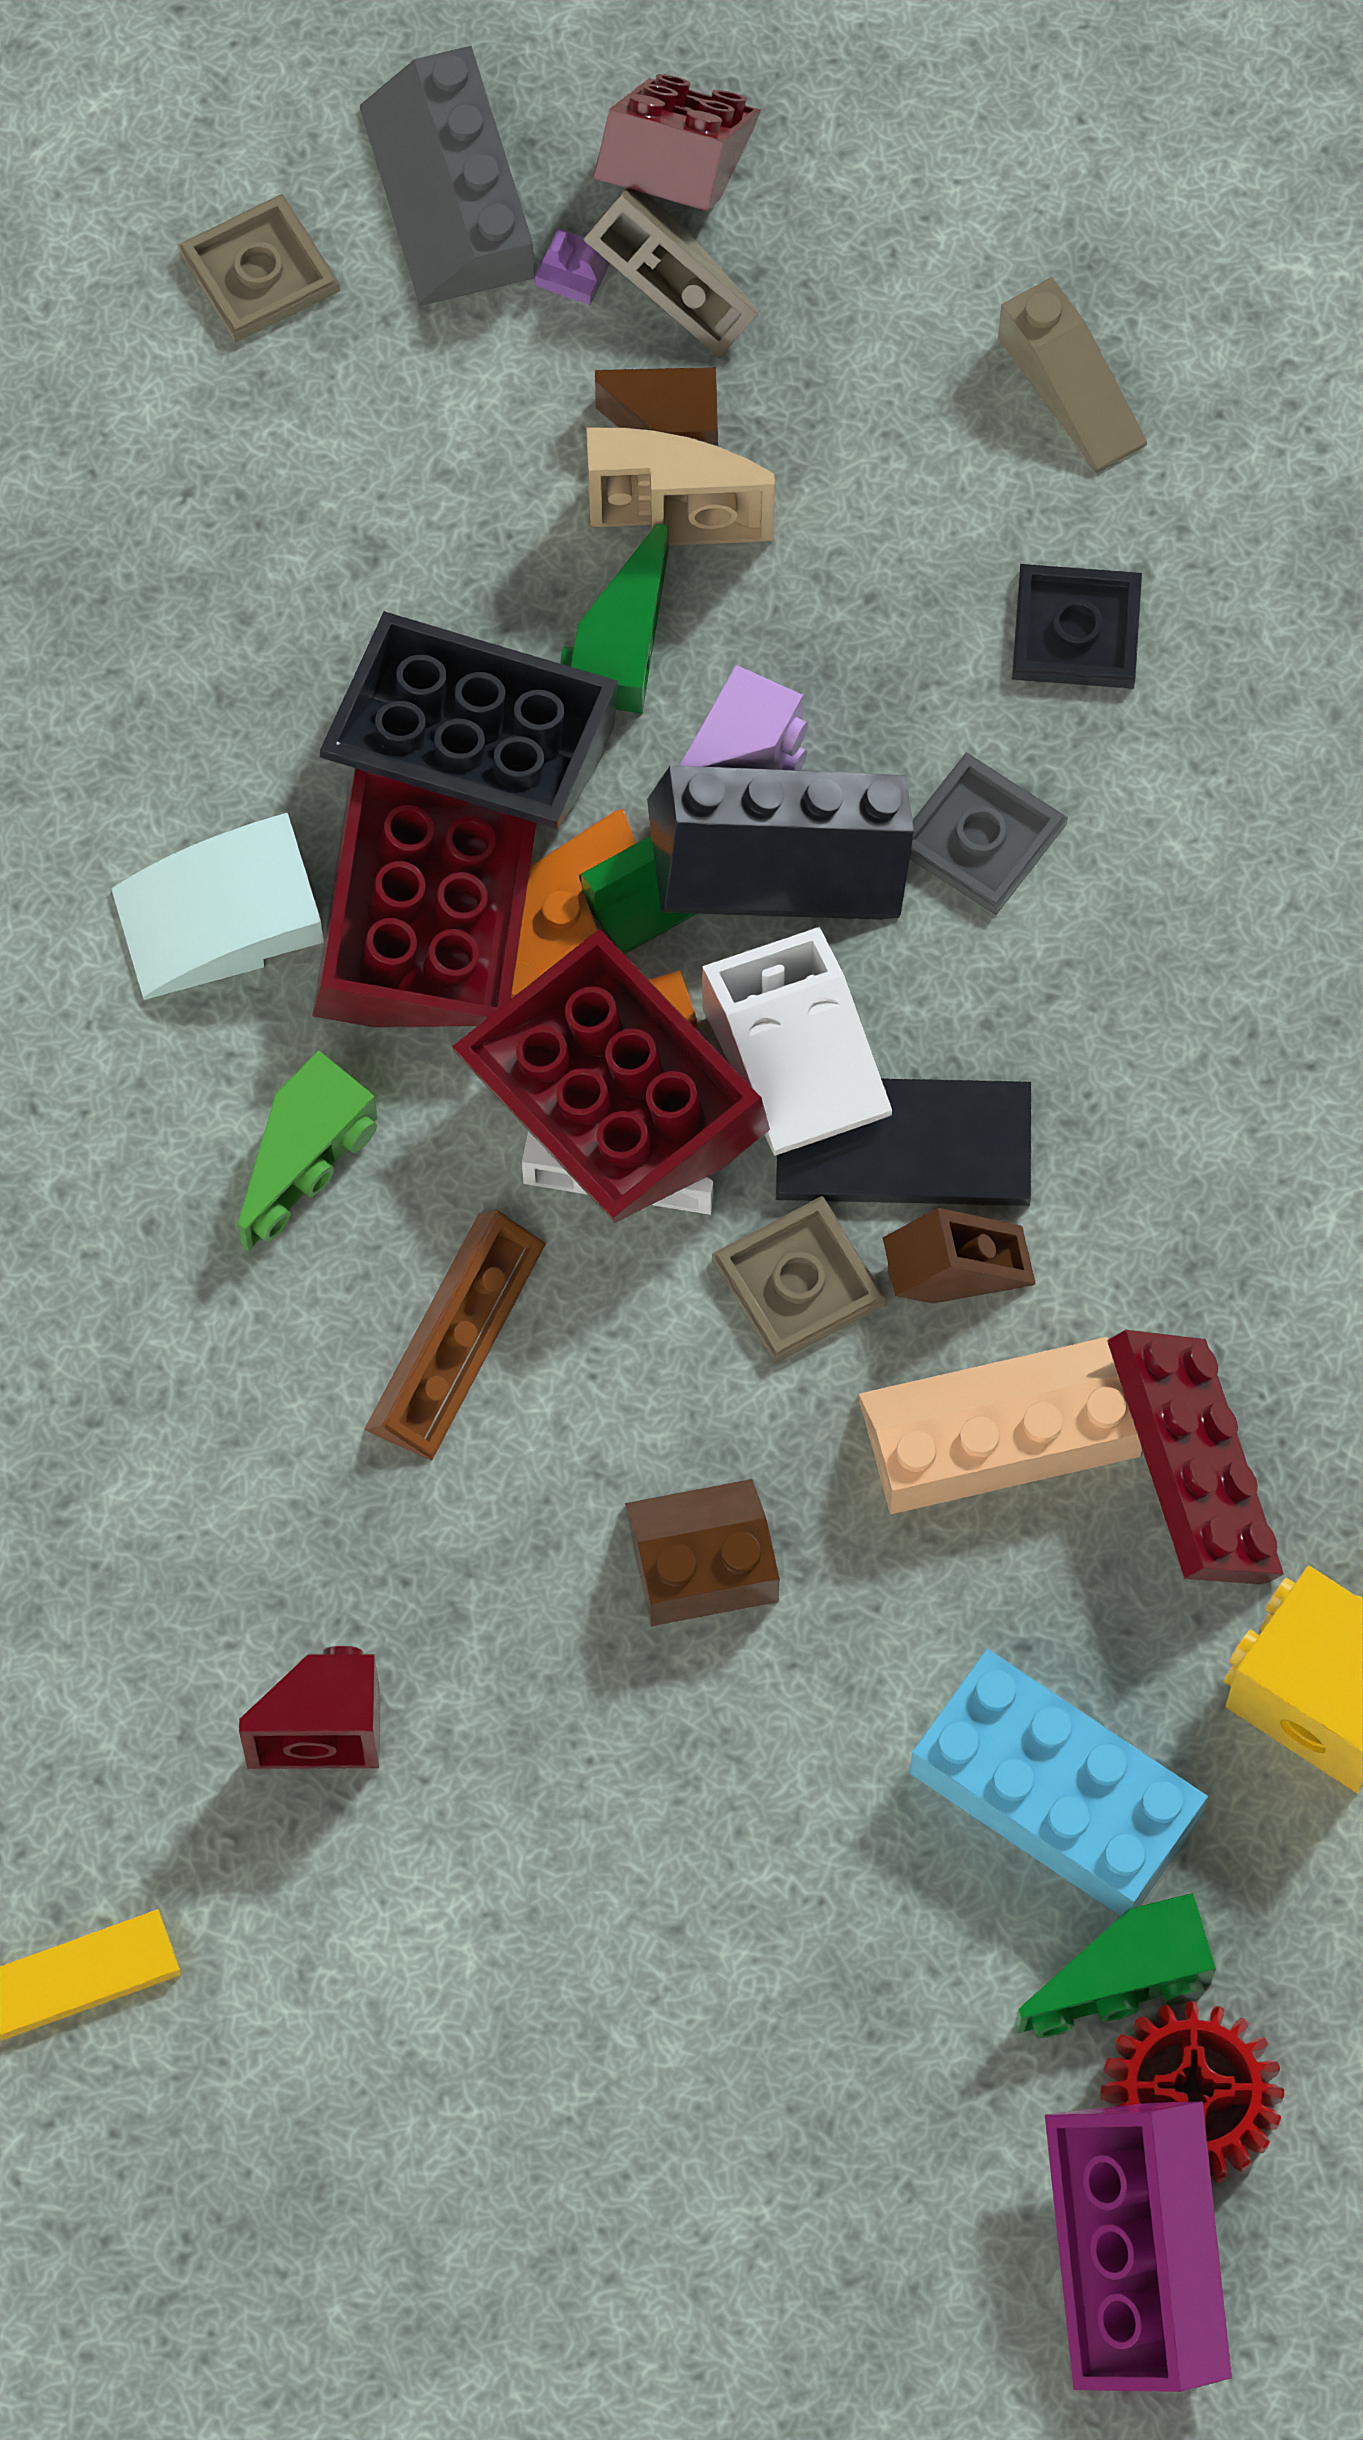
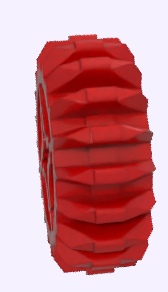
[1100,2001,1284,2183]

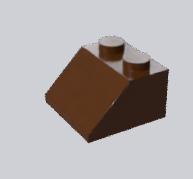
[625,1479,780,1627]

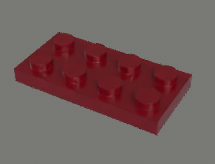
[1107,1329,1284,1585]

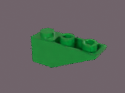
[1015,1893,1216,2038]

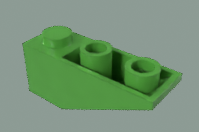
[238,1050,378,1251]

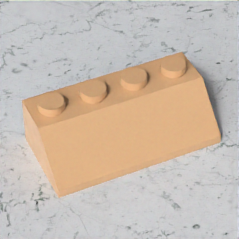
[858,1337,1142,1515]

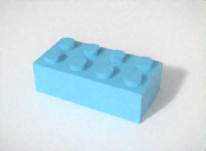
[909,1648,1208,1916]

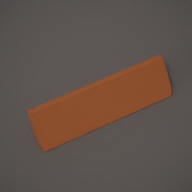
[364,1209,546,1460]

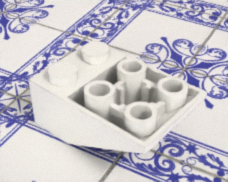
[702,927,892,1156]

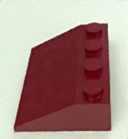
[312,768,536,1028]
[452,929,770,1223]

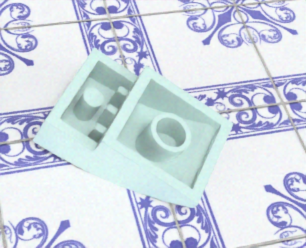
[111,813,324,1000]

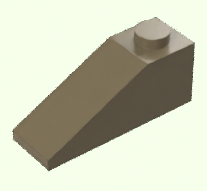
[583,188,760,358]
[998,277,1147,473]

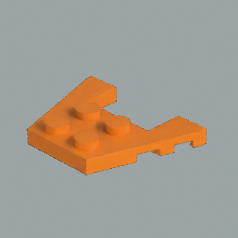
[511,809,697,1028]

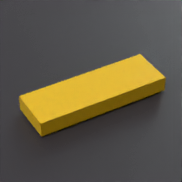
[0,1909,182,2041]

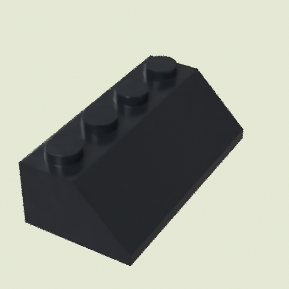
[647,765,914,920]

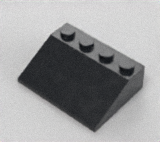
[320,611,618,829]

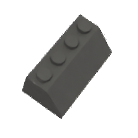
[360,45,535,306]

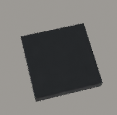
[1012,564,1142,689]

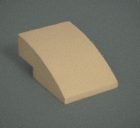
[586,427,775,546]

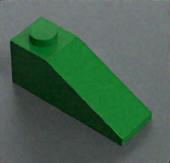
[560,524,669,714]

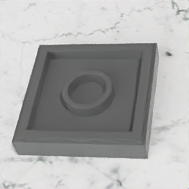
[910,752,1068,915]

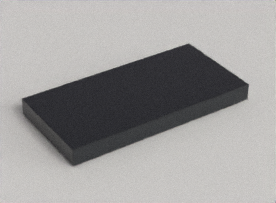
[776,1078,1031,1206]

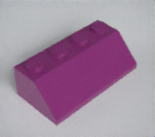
[1045,2102,1232,2392]

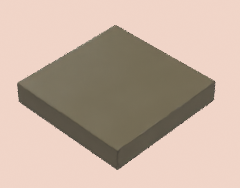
[178,193,340,343]
[712,1196,887,1364]

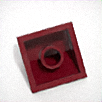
[239,1646,381,1769]

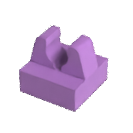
[535,228,610,305]

